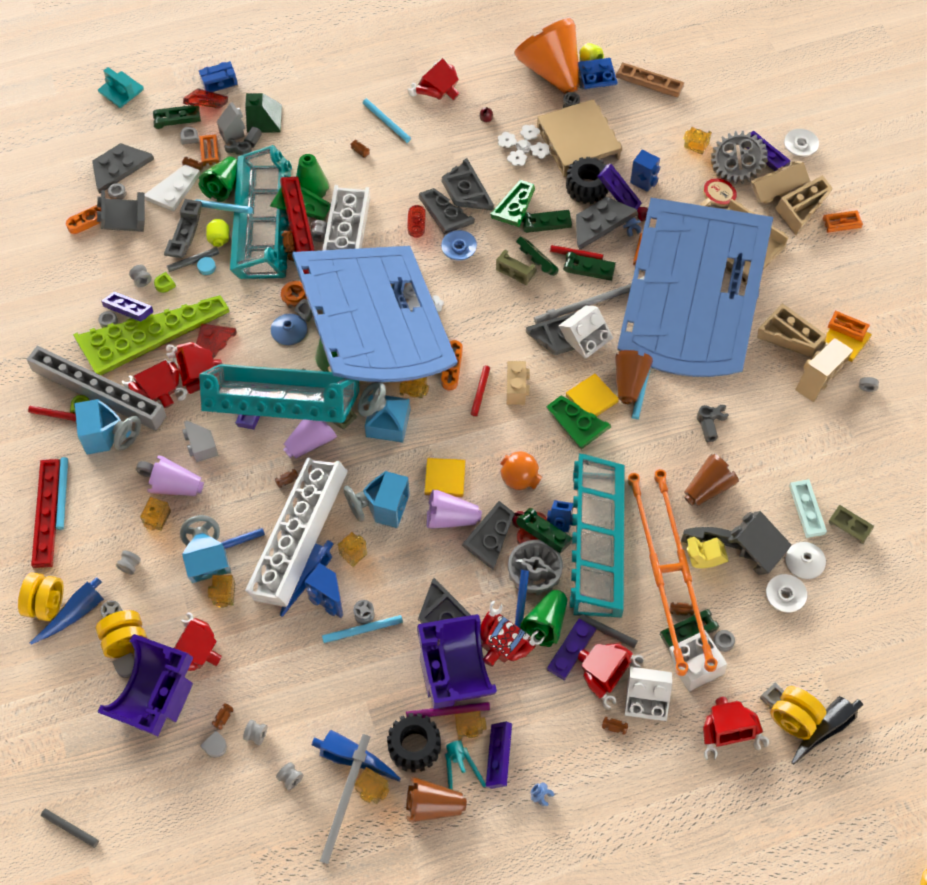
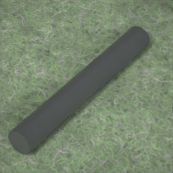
[167,247,219,272]
[580,614,638,648]
[41,808,99,848]

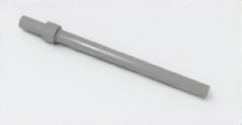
[534,284,631,324]
[320,734,370,864]

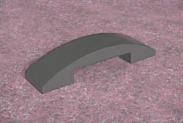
[164,199,202,258]
[681,527,755,561]

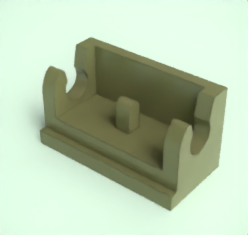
[496,250,537,285]
[829,505,874,544]

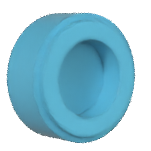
[197,257,216,275]

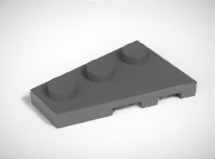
[418,188,475,234]
[462,501,514,570]

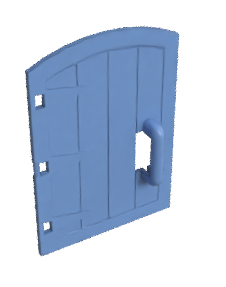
[617,198,773,377]
[292,246,458,382]

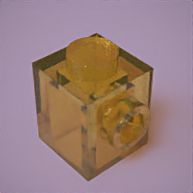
[140,497,171,531]
[337,532,367,567]
[208,575,236,608]
[354,767,390,804]

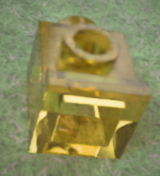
[683,127,712,155]
[399,377,430,398]
[455,711,487,741]

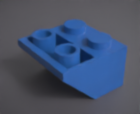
[578,58,618,89]
[305,563,343,618]

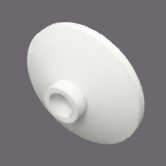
[784,129,819,157]
[785,542,826,579]
[766,574,807,613]

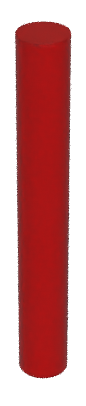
[550,245,604,260]
[471,365,490,417]
[28,405,76,421]

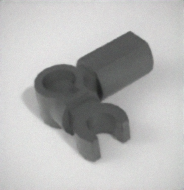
[224,127,262,156]
[697,405,729,442]

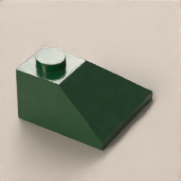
[245,93,282,133]

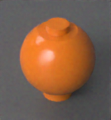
[500,451,542,490]

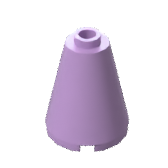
[283,420,337,459]
[147,455,204,496]
[426,490,482,529]

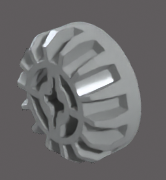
[508,540,563,595]

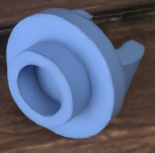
[623,218,642,237]
[531,782,555,806]

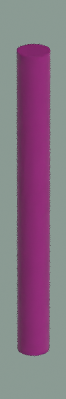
[406,702,490,718]

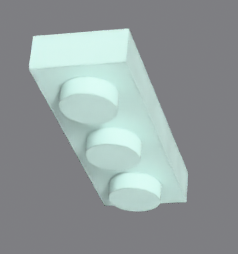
[789,479,827,538]

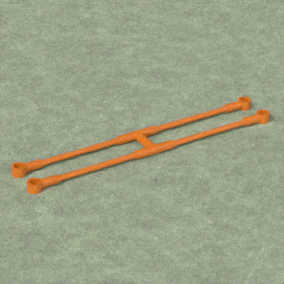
[628,469,718,676]

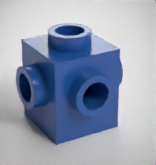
[547,500,573,533]

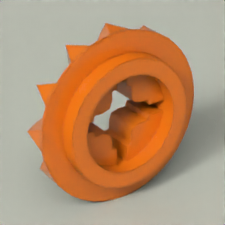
[281,281,307,307]

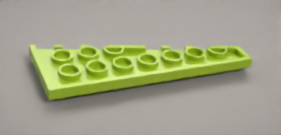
[73,295,230,376]

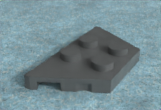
[92,143,154,194]
[441,158,494,210]
[576,197,638,250]
[526,312,576,355]
[418,578,481,641]

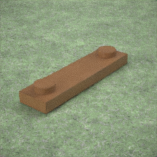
[616,62,685,98]

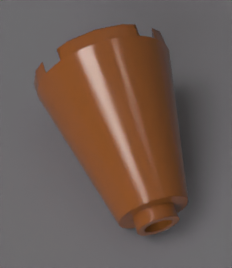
[615,350,653,405]
[684,454,739,506]
[406,777,467,822]

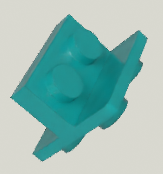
[98,67,144,108]

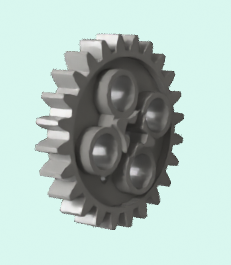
[711,131,768,184]

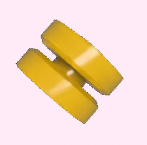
[18,572,64,621]
[95,610,148,658]
[770,686,827,740]

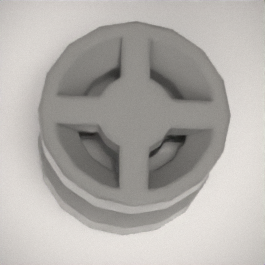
[310,220,327,242]
[129,265,152,287]
[116,550,141,574]
[100,600,123,618]
[353,600,375,625]
[243,720,268,745]
[276,762,304,790]

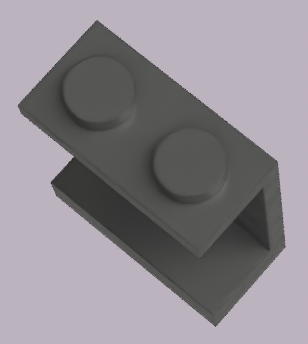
[97,190,145,232]
[727,511,792,575]

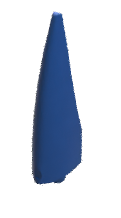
[280,540,334,617]
[29,577,104,645]
[311,730,401,782]

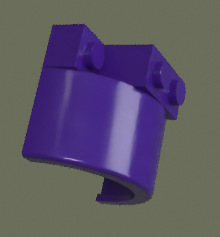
[417,614,497,709]
[98,634,193,737]

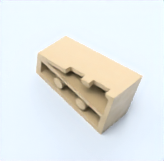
[751,160,811,204]
[775,175,833,235]
[757,303,827,358]
[795,338,853,402]

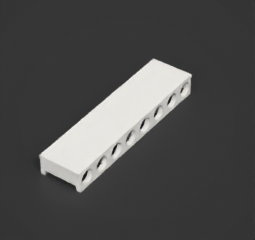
[322,185,370,251]
[245,457,348,607]

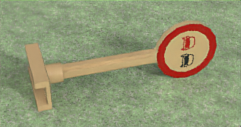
[700,178,737,207]

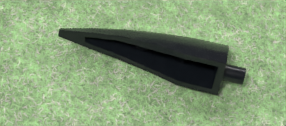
[792,696,863,765]

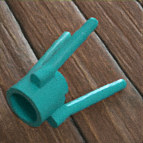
[444,741,486,790]

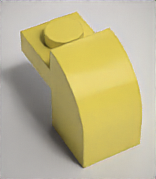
[687,537,729,568]

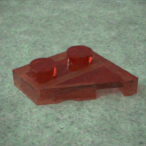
[183,88,228,108]
[196,324,237,359]

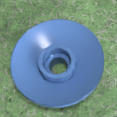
[441,230,477,260]
[271,314,307,345]

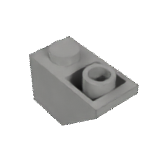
[217,102,245,144]
[182,421,219,462]

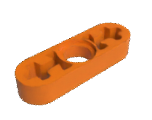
[66,205,101,234]
[441,340,463,391]

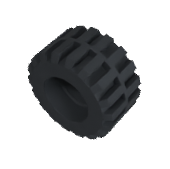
[566,157,609,204]
[387,713,441,773]

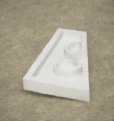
[145,165,201,212]

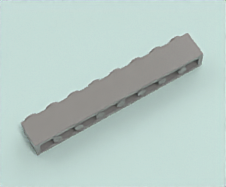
[26,346,167,431]

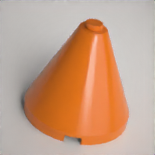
[514,18,579,94]

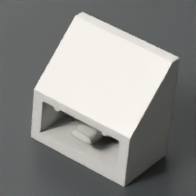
[559,306,613,358]
[669,630,727,692]
[625,667,672,721]

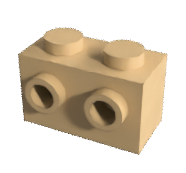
[506,361,530,405]

